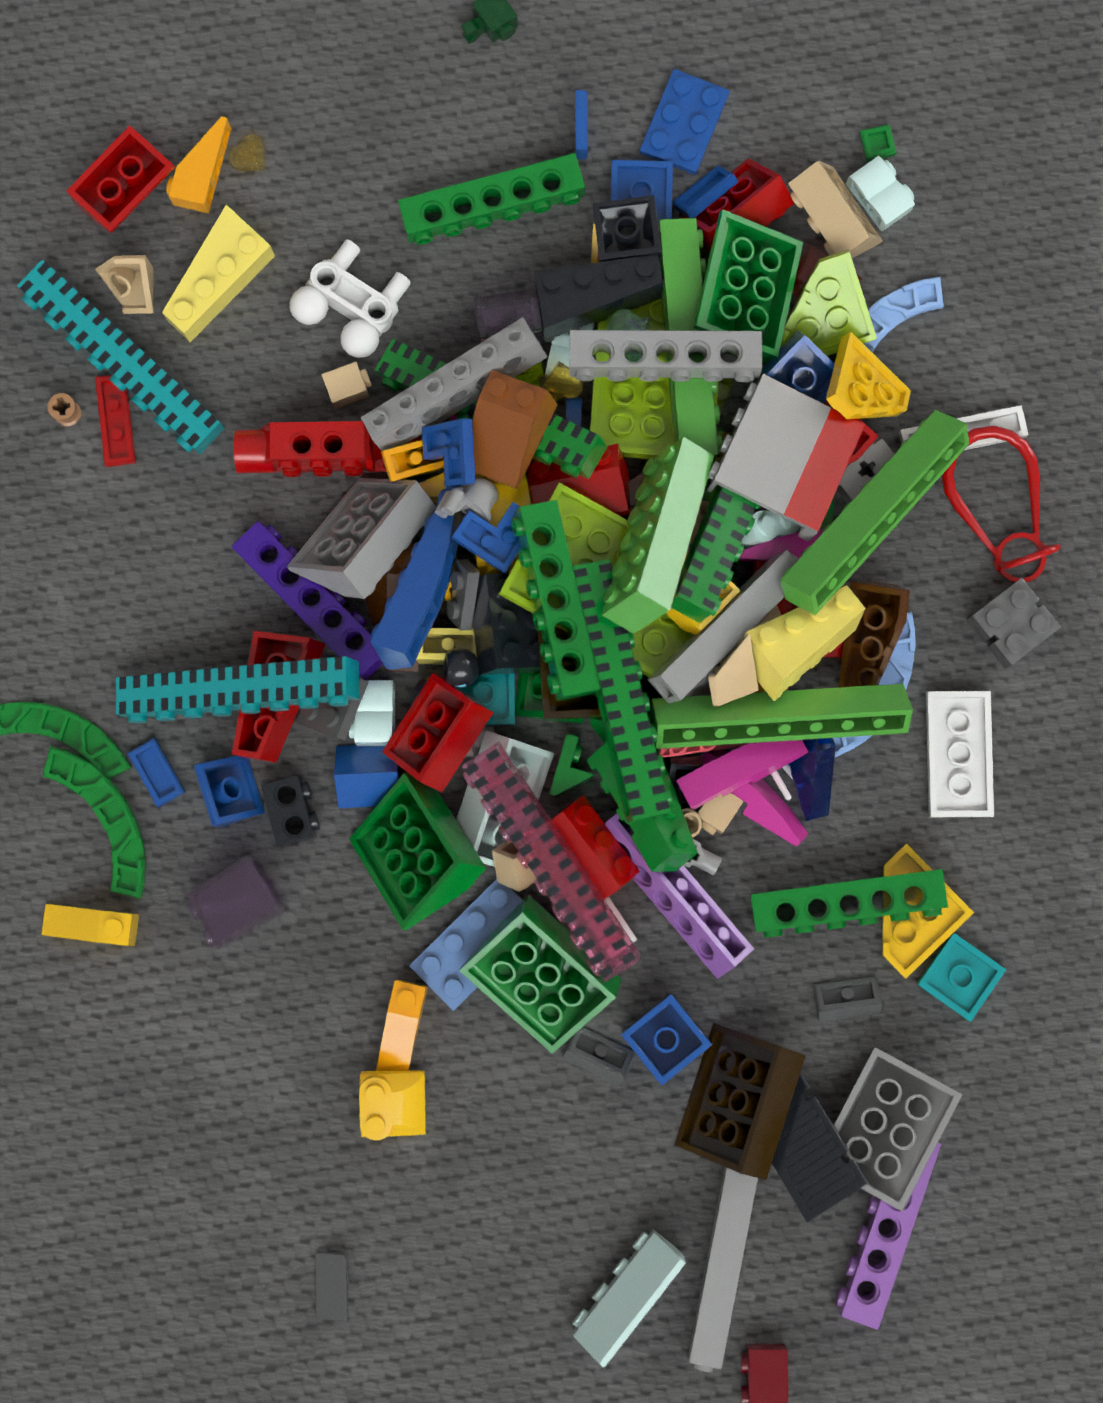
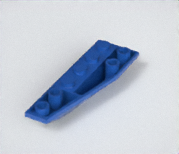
[371,487,462,670]

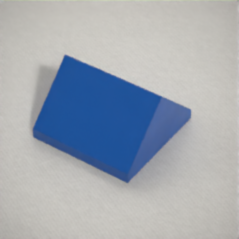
[334,745,400,808]
[194,756,265,828]

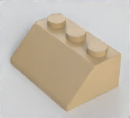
[788,161,883,258]

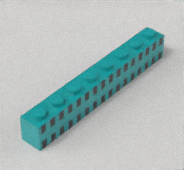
[17,259,225,455]
[116,656,360,723]

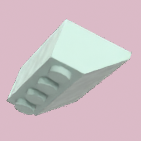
[456,731,554,867]
[572,1229,686,1368]

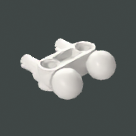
[290,239,411,358]

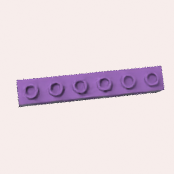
[605,814,754,979]
[835,1142,941,1330]

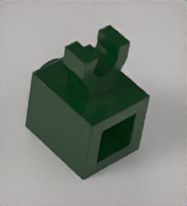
[461,0,518,44]

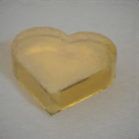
[229,134,265,172]
[543,361,584,400]

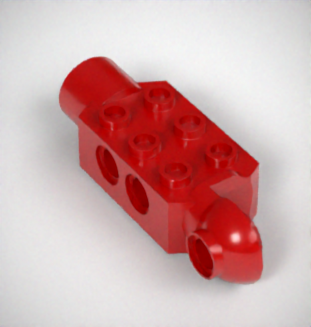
[234,421,422,477]

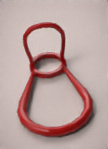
[941,425,1061,583]

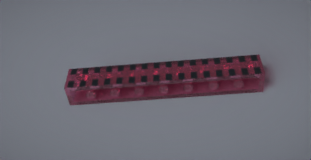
[462,741,641,982]

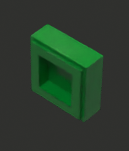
[859,124,897,162]

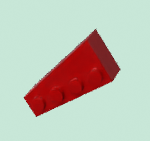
[231,631,326,763]

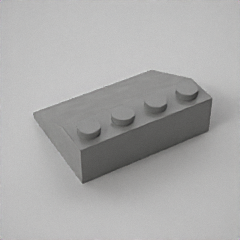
[287,478,436,599]
[834,1047,963,1211]

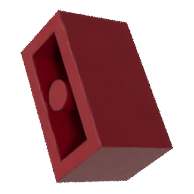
[740,1344,788,1403]

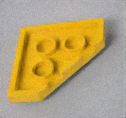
[826,332,911,419]
[882,844,974,979]

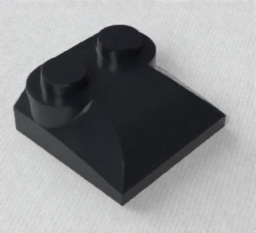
[592,195,662,262]

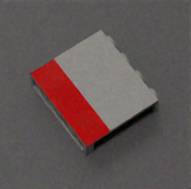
[707,374,865,542]

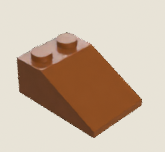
[472,370,558,489]

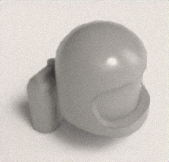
[435,478,499,523]

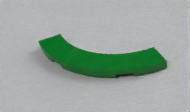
[0,702,132,779]
[42,746,146,899]

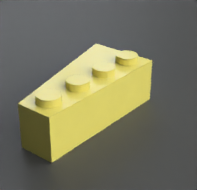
[162,205,275,342]
[744,585,866,701]

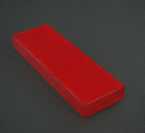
[95,375,136,467]

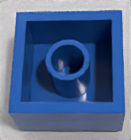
[758,330,834,403]
[621,993,712,1086]

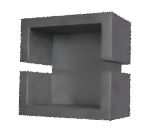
[966,578,1061,669]

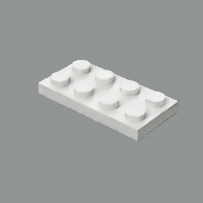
[926,691,994,818]

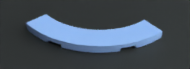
[834,277,944,364]
[815,612,916,762]

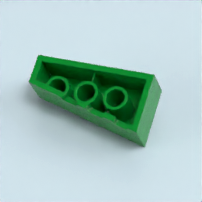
[587,741,698,872]

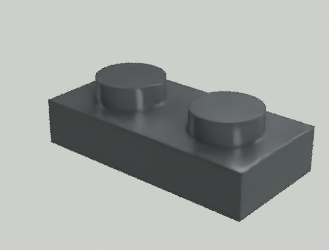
[447,559,480,631]

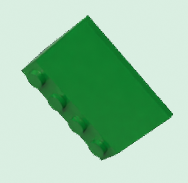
[694,209,803,365]
[349,773,486,931]
[459,895,621,1053]

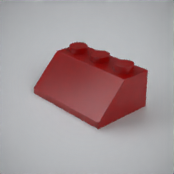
[66,125,175,233]
[679,158,794,252]
[528,443,630,516]
[382,673,494,792]
[524,795,640,916]

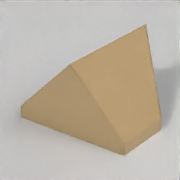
[95,255,154,314]
[708,633,759,706]

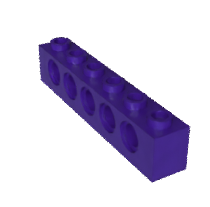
[231,521,383,681]

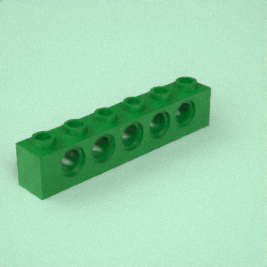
[398,153,585,245]
[511,500,601,701]
[751,869,948,938]

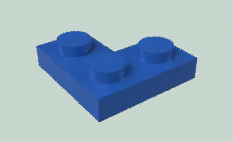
[422,418,475,487]
[451,502,521,574]

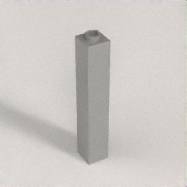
[648,550,799,704]
[688,1167,758,1372]

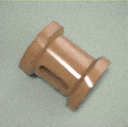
[48,393,81,426]

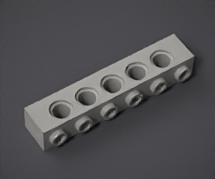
[361,317,547,451]
[570,330,762,382]

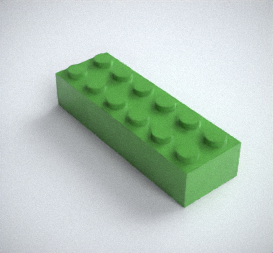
[602,436,714,634]

